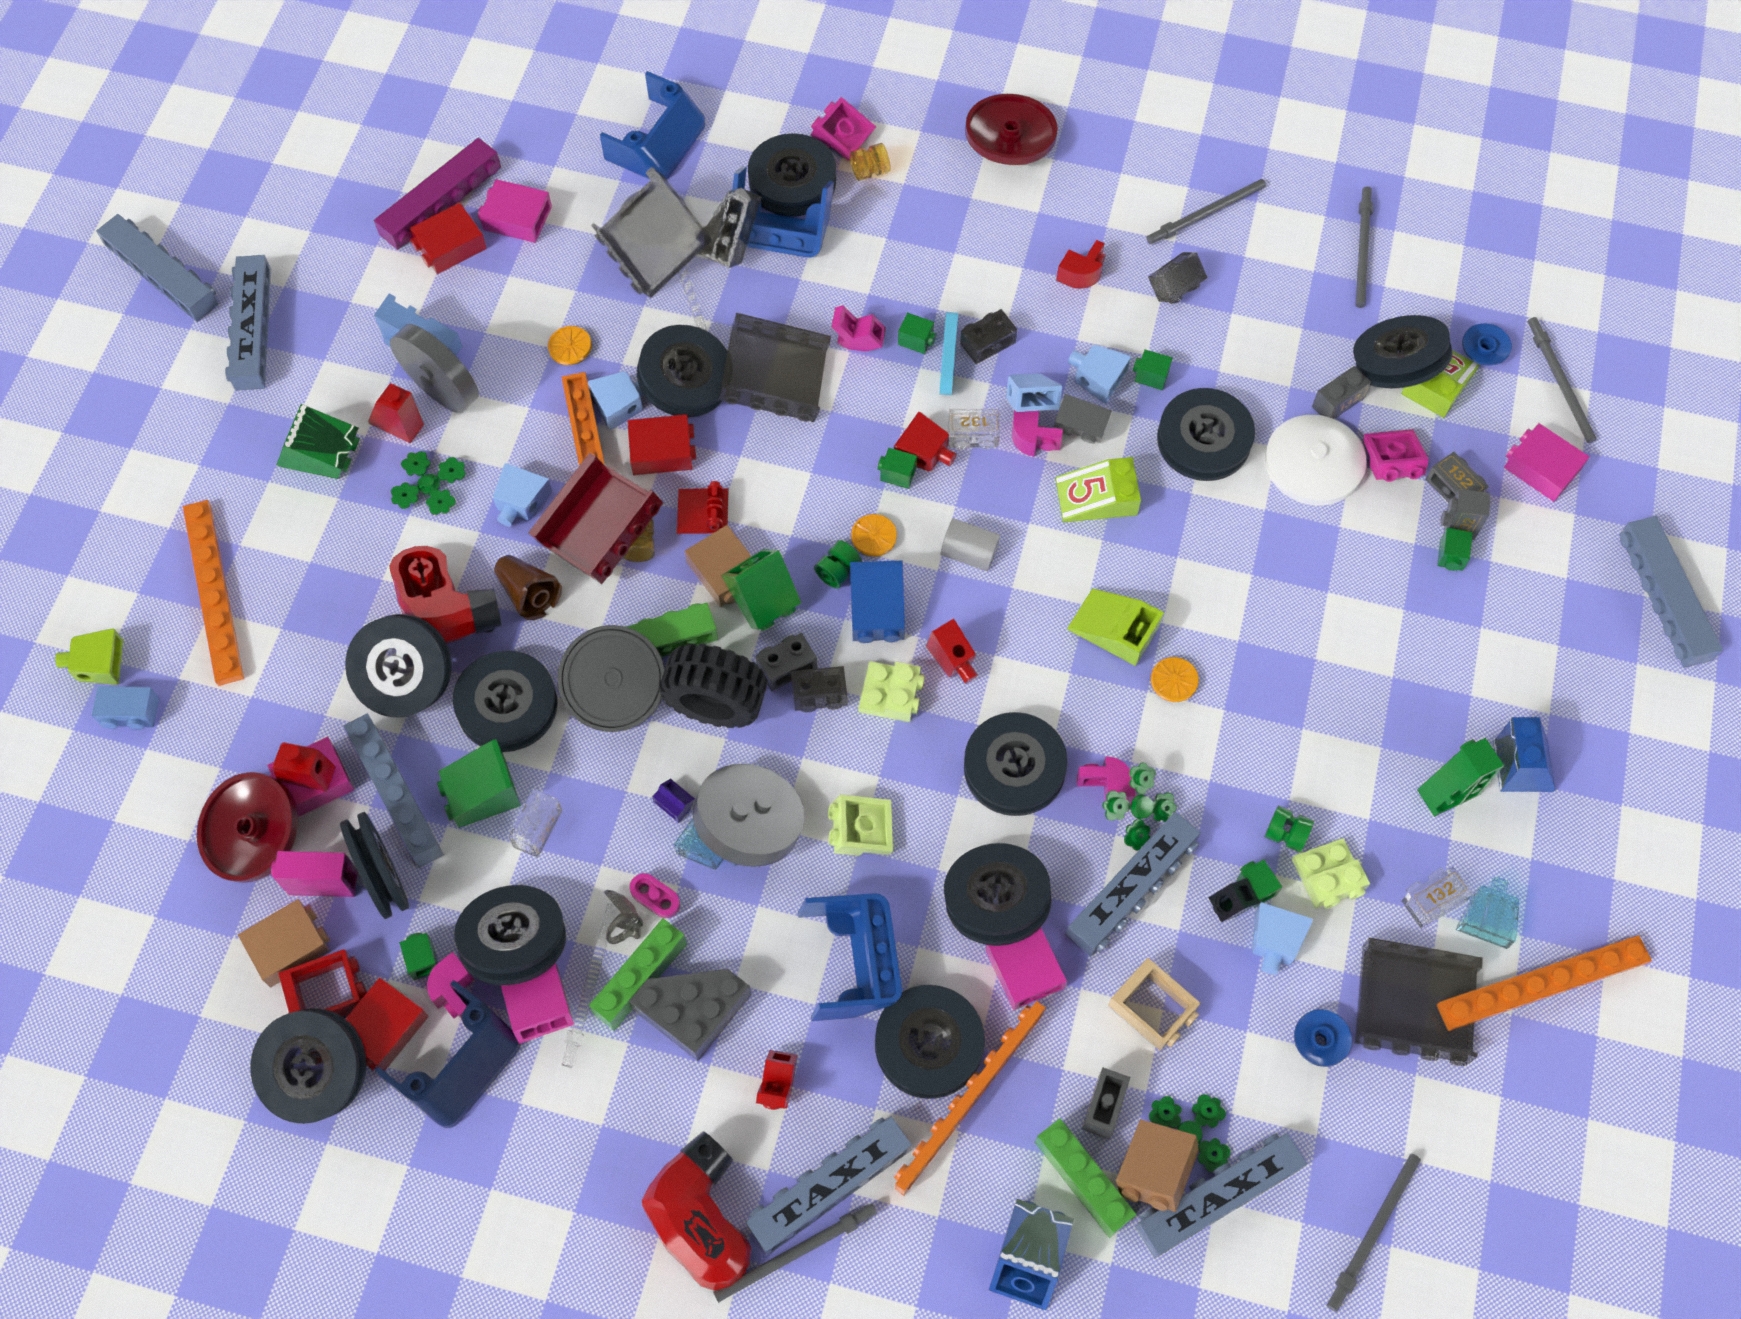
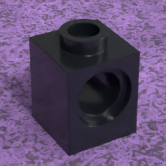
[1208,878,1260,922]

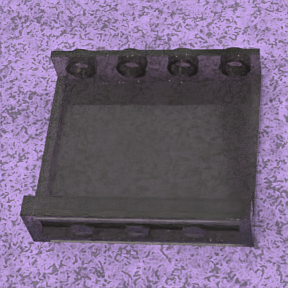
[591,167,713,298]
[718,313,831,422]
[1355,937,1483,1066]

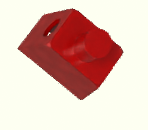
[894,411,957,471]
[926,618,978,684]
[272,742,336,792]

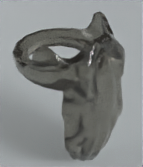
[604,890,643,944]

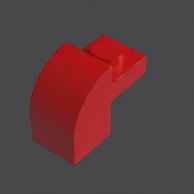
[1056,240,1106,289]
[756,1050,798,1110]

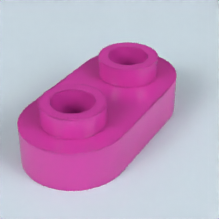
[629,873,680,919]

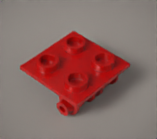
[677,481,729,534]

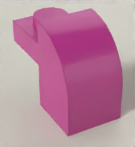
[832,305,886,351]
[1012,410,1063,457]
[1077,756,1136,805]
[427,952,475,1019]

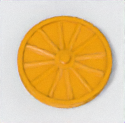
[548,326,592,365]
[851,514,897,557]
[1151,657,1199,702]

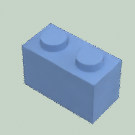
[92,686,160,730]

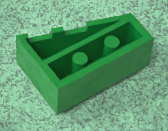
[1417,738,1504,817]

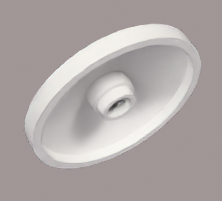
[1265,415,1367,506]

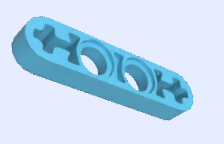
[939,312,958,395]

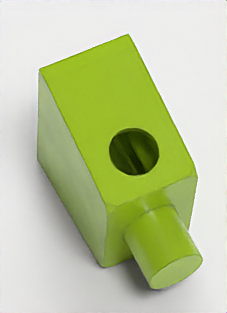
[55,628,123,685]

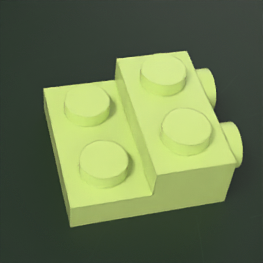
[858,661,925,722]
[828,794,893,856]
[1292,838,1370,909]

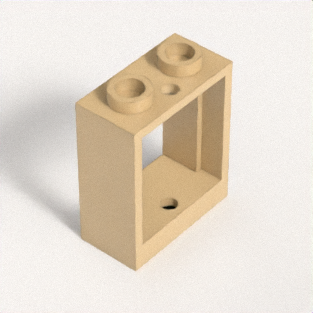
[1108,958,1201,1051]

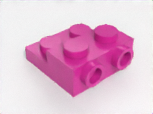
[810,97,876,161]
[1363,429,1429,482]

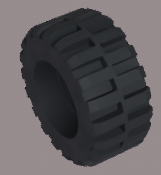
[659,643,768,728]

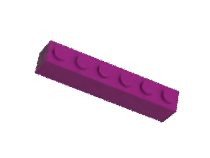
[374,137,501,250]

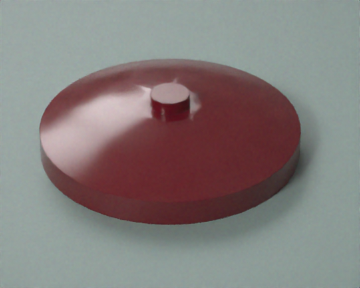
[965,94,1058,165]
[197,772,298,883]

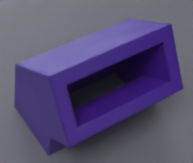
[652,778,695,823]

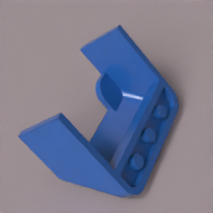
[600,71,705,182]
[728,166,834,258]
[798,893,902,1021]

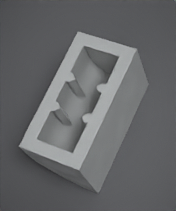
[940,518,1000,572]

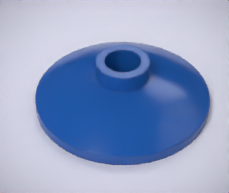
[1462,323,1512,366]
[1294,1009,1352,1067]

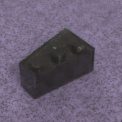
[689,188,761,268]

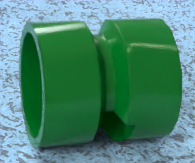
[814,540,862,589]
[1264,805,1314,853]

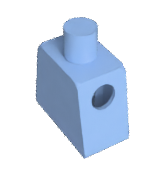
[1068,345,1131,404]
[588,372,644,430]
[1006,373,1062,412]
[493,463,552,526]
[1252,902,1313,975]

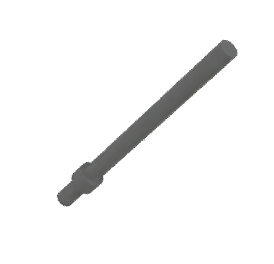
[1146,179,1266,244]
[1355,186,1373,308]
[1527,317,1597,443]
[1326,1154,1421,1312]
[713,1203,877,1303]

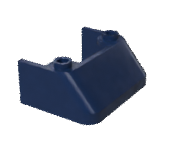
[375,980,520,1128]

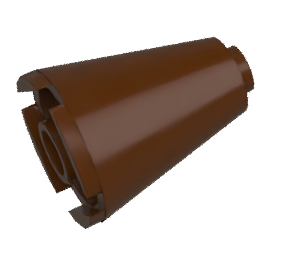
[494,555,562,620]

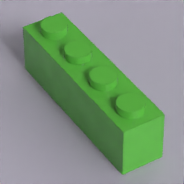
[624,602,718,657]
[588,918,687,1031]
[1035,1118,1137,1238]

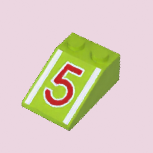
[1401,350,1480,418]
[1055,457,1141,523]

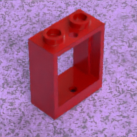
[278,949,367,1017]

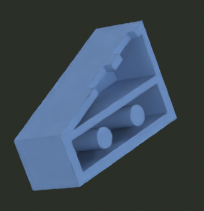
[374,293,462,356]

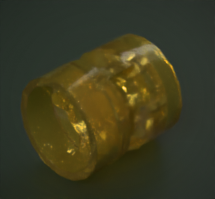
[850,143,891,181]
[623,519,655,562]

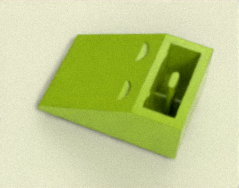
[1067,588,1164,666]

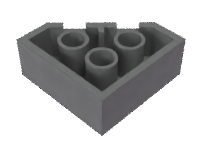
[629,969,752,1061]

